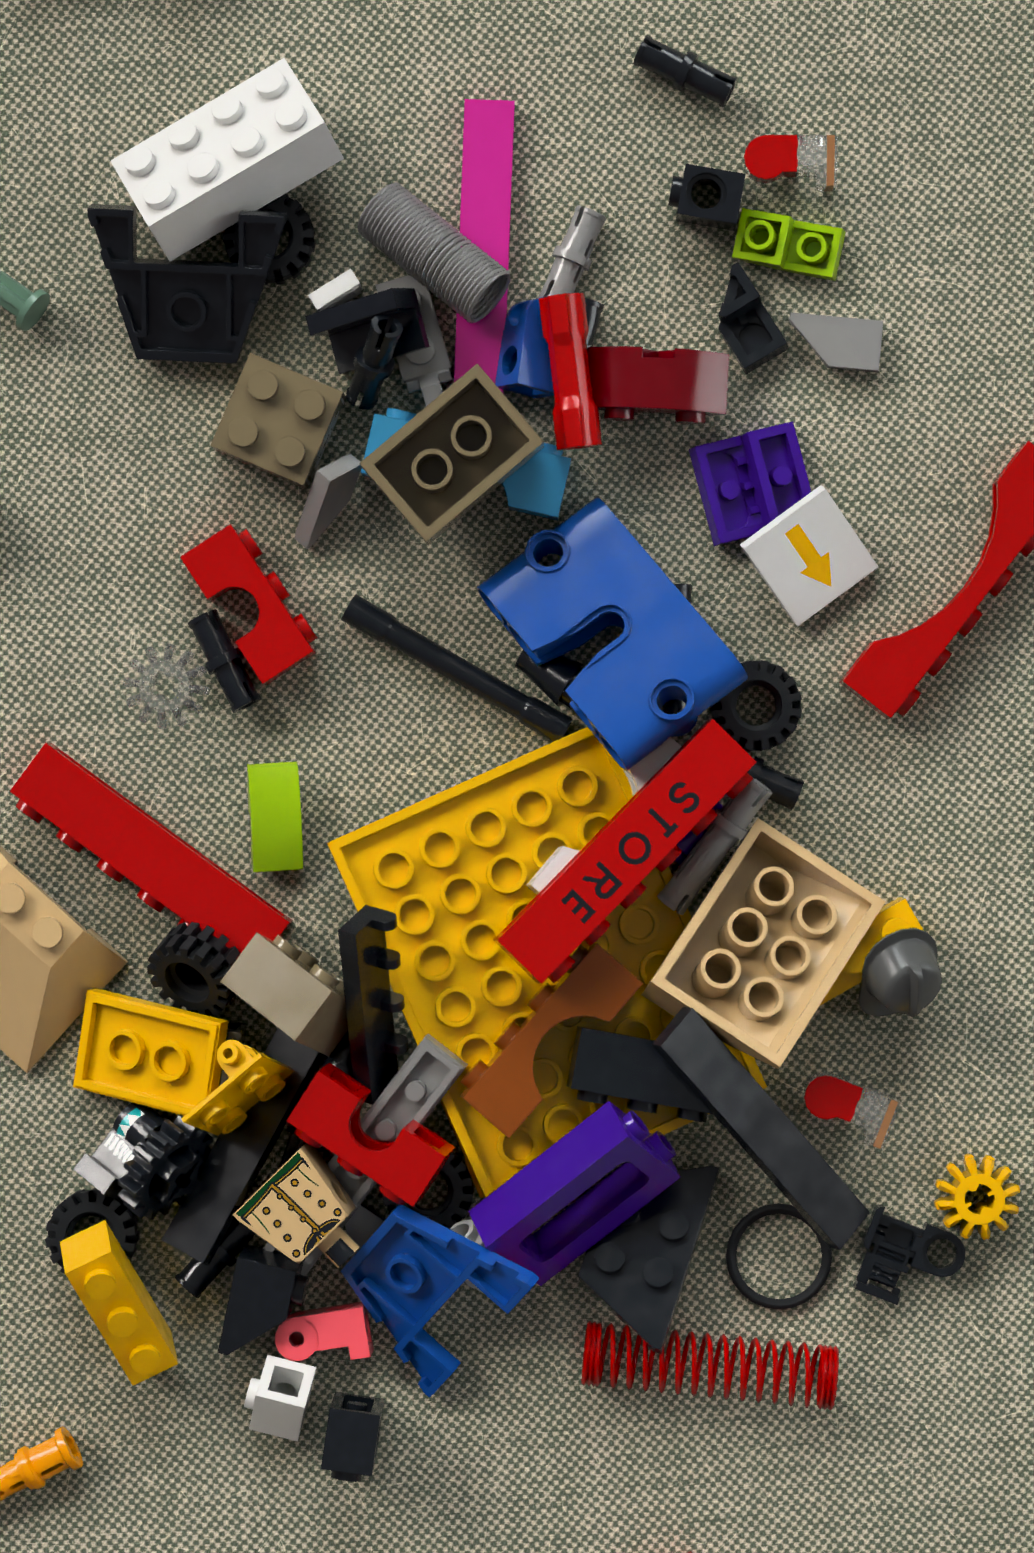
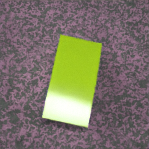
[732,208,846,281]
[247,762,303,873]

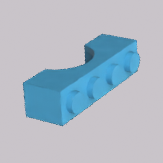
[361,408,571,521]

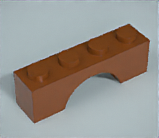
[460,943,643,1138]

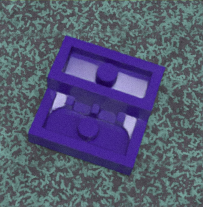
[689,421,812,546]

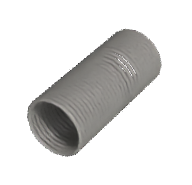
[358,182,510,323]

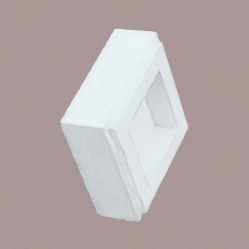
[308,268,362,312]

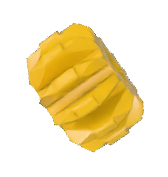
[934,1154,1020,1240]

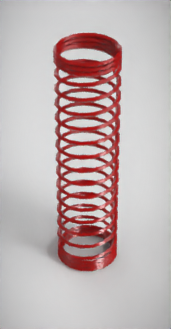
[581,1321,839,1410]

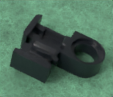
[853,1205,965,1305]

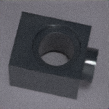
[668,164,746,231]

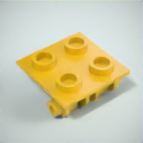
[181,1040,294,1136]

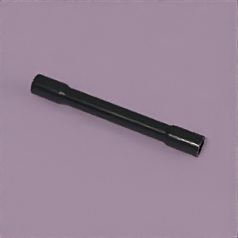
[341,594,573,742]

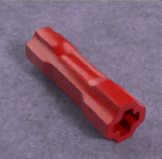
[539,292,602,451]

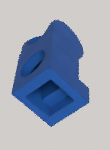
[495,297,554,399]

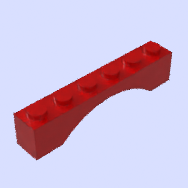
[839,441,1034,719]

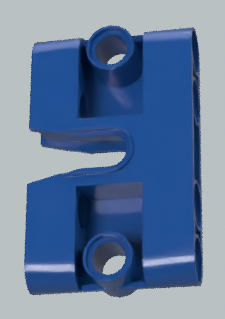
[477,497,748,771]

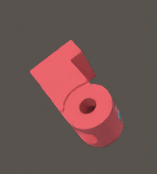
[275,1302,374,1361]

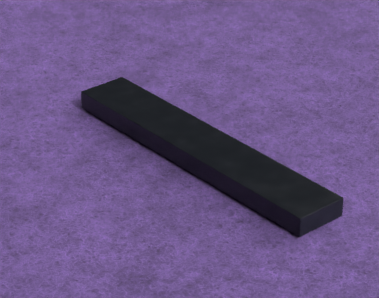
[652,1007,870,1250]
[162,1028,323,1266]

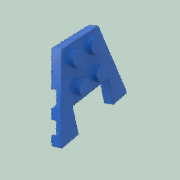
[341,1204,540,1398]

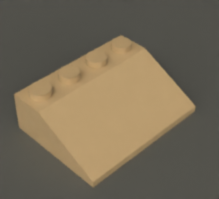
[641,818,886,1069]

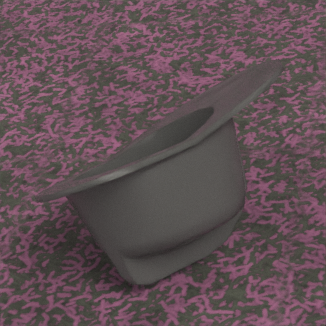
[858,928,942,1017]

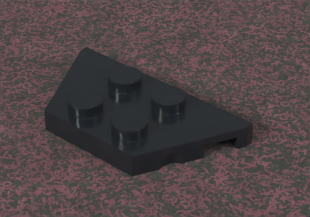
[578,1166,719,1354]

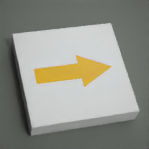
[740,485,878,626]

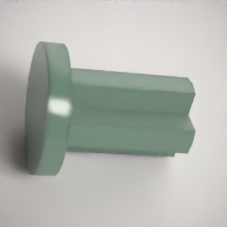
[0,271,50,331]

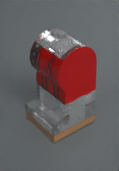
[743,135,837,192]
[803,1072,901,1150]

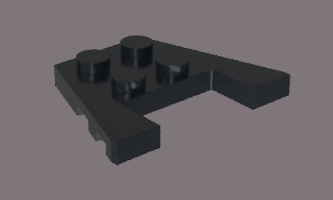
[87,204,287,364]

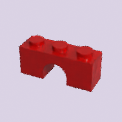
[180,524,318,685]
[286,1062,455,1207]

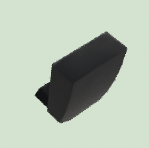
[719,262,789,374]

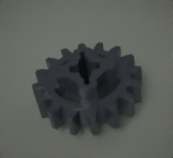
[118,1115,214,1220]

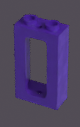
[468,1101,681,1286]

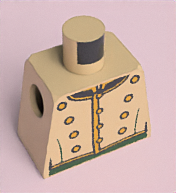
[233,1143,359,1268]

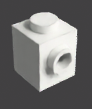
[244,1355,316,1442]

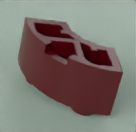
[587,346,729,425]

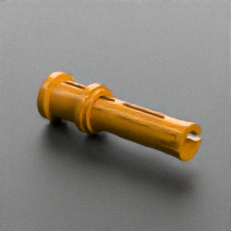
[0,1426,83,1501]

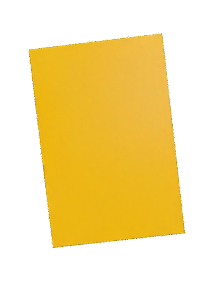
[73,988,229,1116]

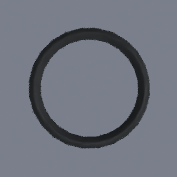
[726,1203,832,1310]

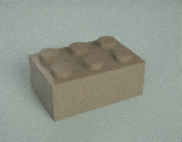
[359,363,544,545]

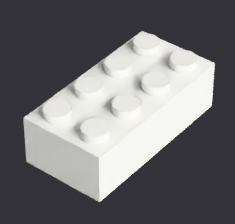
[111,58,344,262]

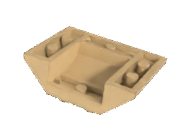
[0,846,128,1073]

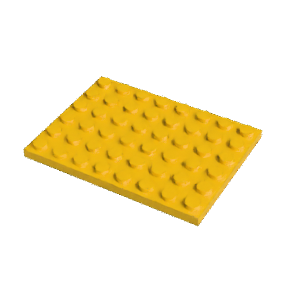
[327,727,768,1198]

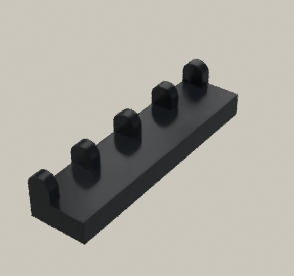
[338,905,409,1105]

